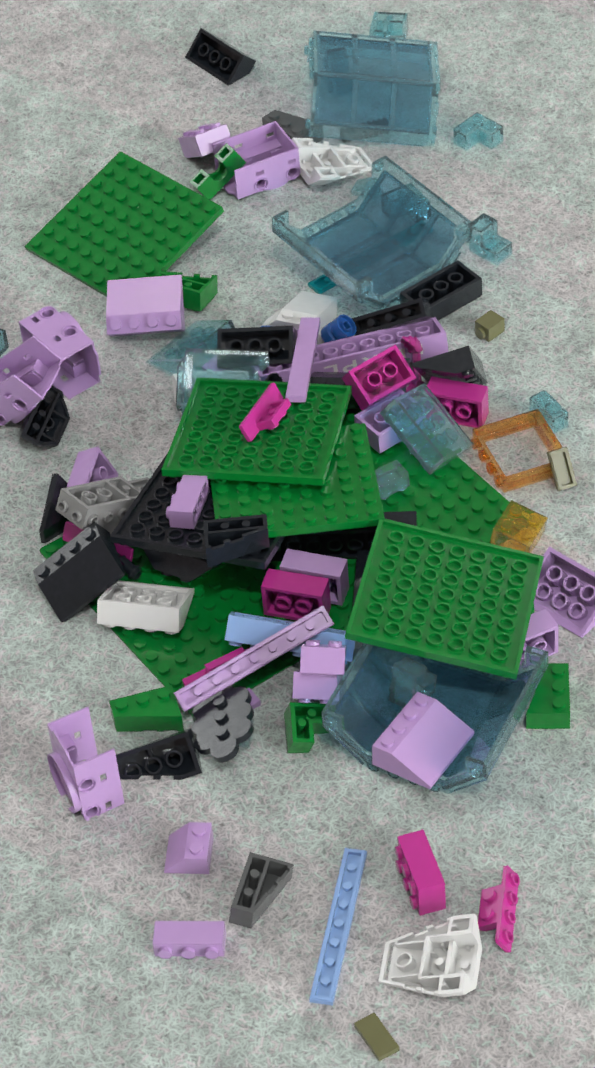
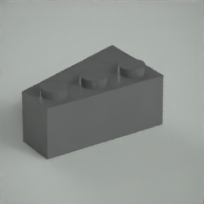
[262,110,324,143]
[229,852,294,929]

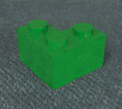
[284,702,334,753]

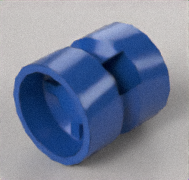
[321,314,356,343]

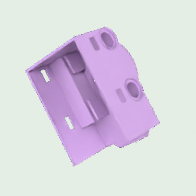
[213,121,301,199]
[19,306,101,399]
[0,336,63,426]
[47,706,125,821]

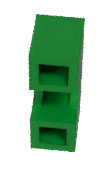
[189,143,246,200]

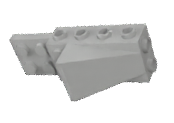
[56,476,150,534]

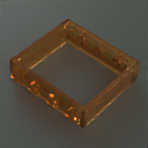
[471,409,562,493]

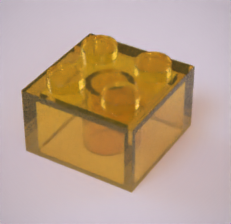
[490,500,548,553]

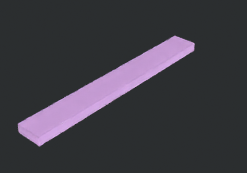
[285,318,320,403]
[174,606,334,712]

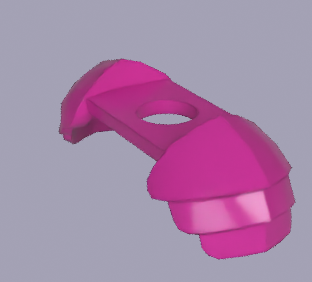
[400,335,424,398]

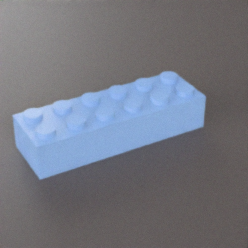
[225,611,355,665]

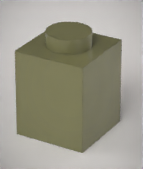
[475,310,505,342]

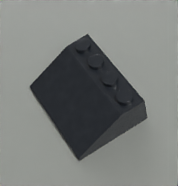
[412,345,488,385]
[33,522,126,622]

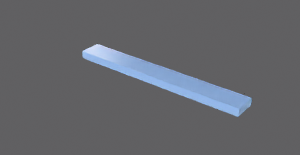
[309,848,367,1006]

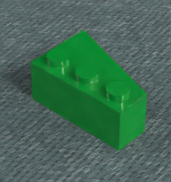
[154,271,218,312]
[526,663,570,729]
[109,685,184,732]

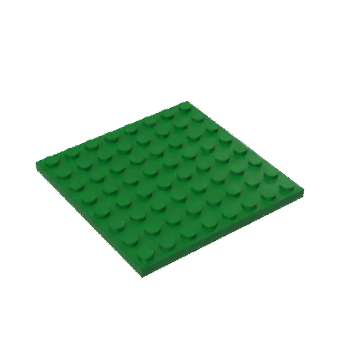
[24,151,224,297]
[162,377,352,486]
[210,423,385,538]
[344,519,544,680]

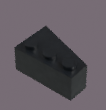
[203,514,270,567]

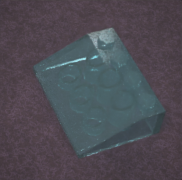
[146,320,235,376]
[380,383,474,475]

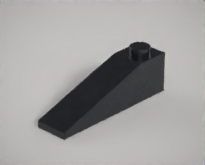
[116,728,202,780]

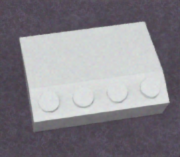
[97,580,194,634]

